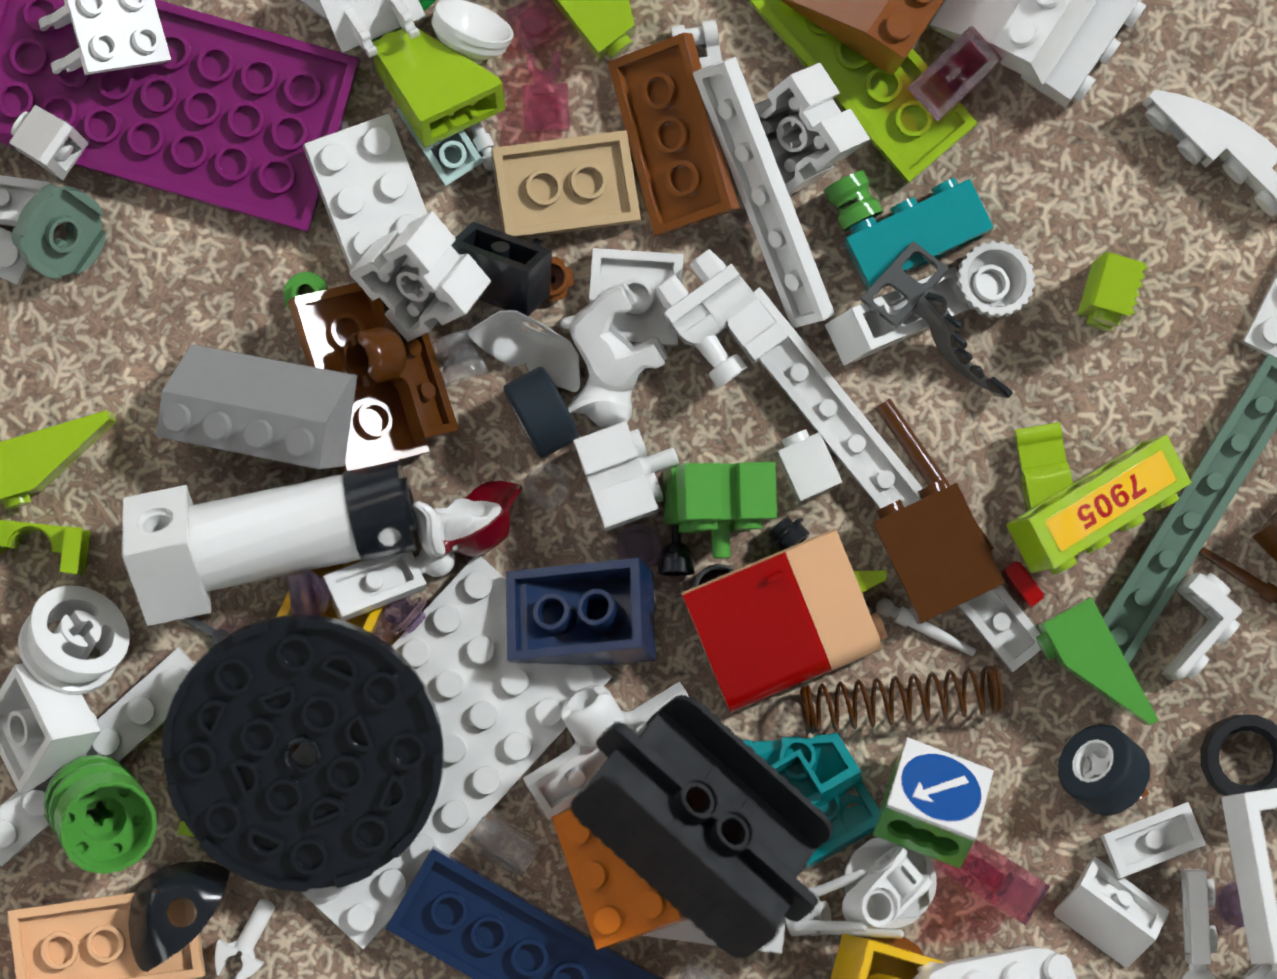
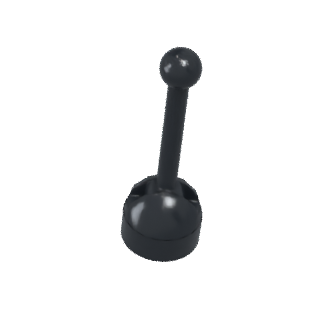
[658,465,695,576]

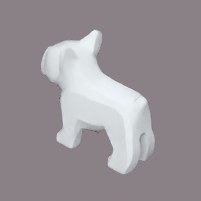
[560,283,668,428]

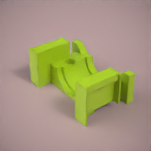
[0,520,91,576]

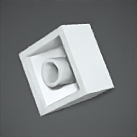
[0,663,101,793]

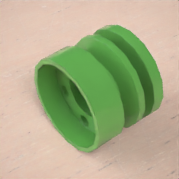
[43,754,157,874]

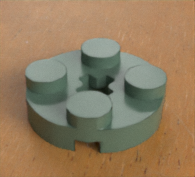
[11,184,106,279]

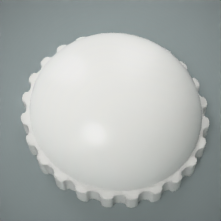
[956,241,1035,318]

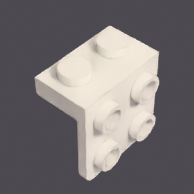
[1161,573,1243,681]

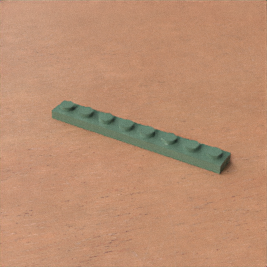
[1102,354,1277,665]

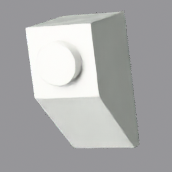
[9,105,88,180]

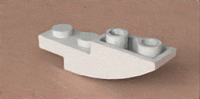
[1142,90,1277,216]

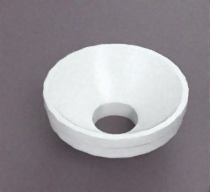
[431,0,514,64]

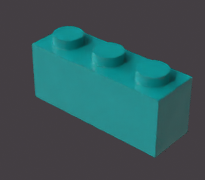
[843,177,994,291]

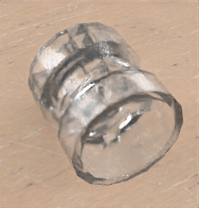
[432,329,488,387]

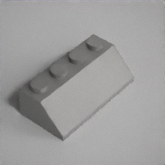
[156,344,357,469]

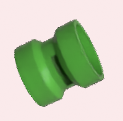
[823,170,884,231]

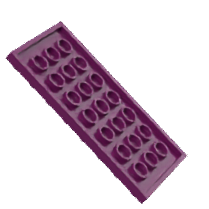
[0,0,361,234]

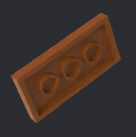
[607,32,740,236]
[288,282,430,474]

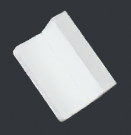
[1054,857,1170,967]

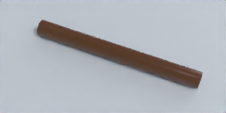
[875,398,994,551]

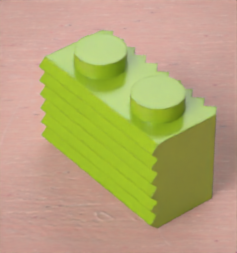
[1077,251,1148,332]

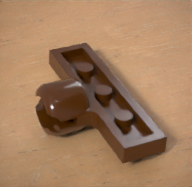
[343,295,459,443]

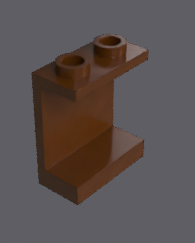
[870,480,1005,624]

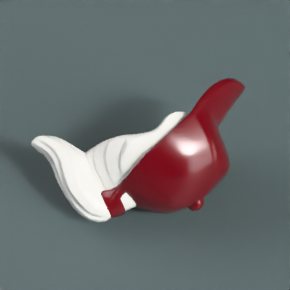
[412,481,523,557]

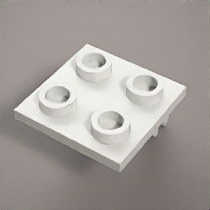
[38,0,171,75]
[319,0,425,58]

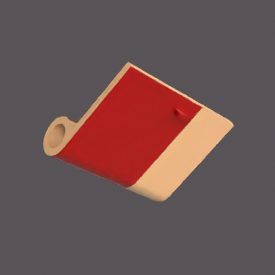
[681,528,888,713]

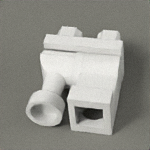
[655,249,789,389]

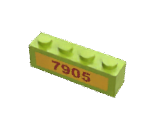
[1006,434,1192,575]

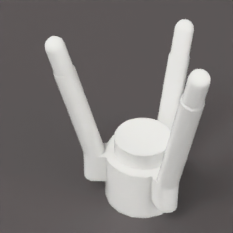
[786,869,904,939]

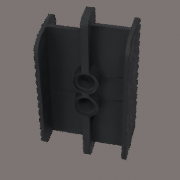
[571,695,833,958]

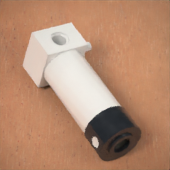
[123,460,418,626]

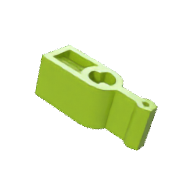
[1014,422,1073,512]

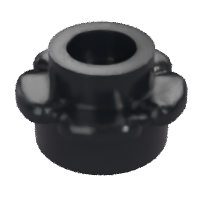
[768,516,810,552]

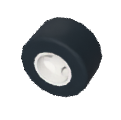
[503,367,579,458]
[1058,724,1150,816]

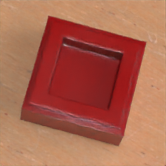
[1000,561,1045,609]

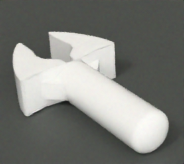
[215,899,275,979]

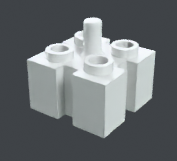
[754,63,870,195]
[349,211,491,342]
[574,421,679,532]

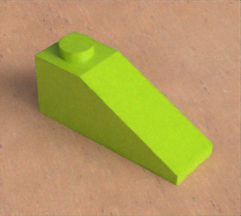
[0,410,116,510]

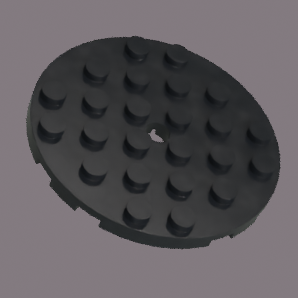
[162,615,444,892]

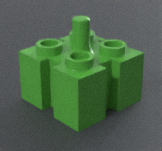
[663,462,777,559]

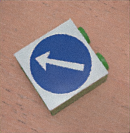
[873,737,994,868]

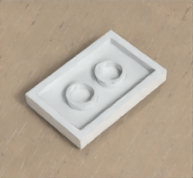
[303,113,427,271]

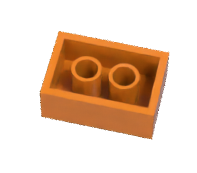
[552,809,688,950]

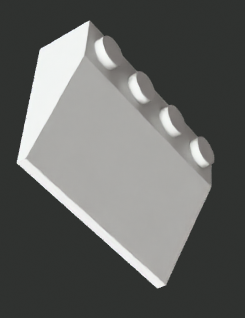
[929,0,1098,85]

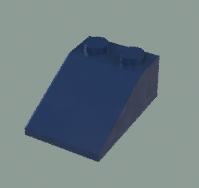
[506,558,656,665]

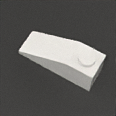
[825,266,970,366]

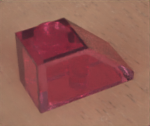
[935,839,1050,925]

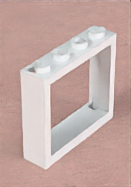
[1221,787,1277,972]

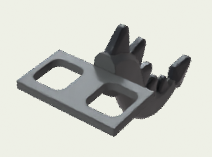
[861,241,1013,398]

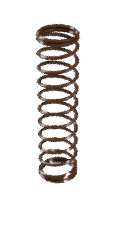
[800,664,1003,735]

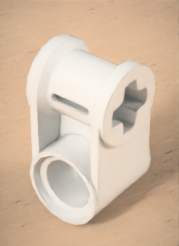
[842,845,932,929]

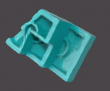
[743,733,880,870]

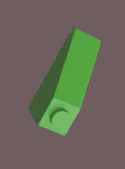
[1036,597,1159,725]

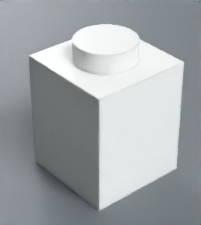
[776,429,842,504]

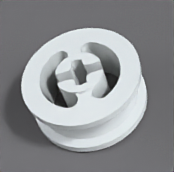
[18,585,130,695]

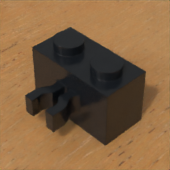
[451,222,552,316]

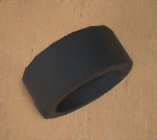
[1200,715,1277,796]

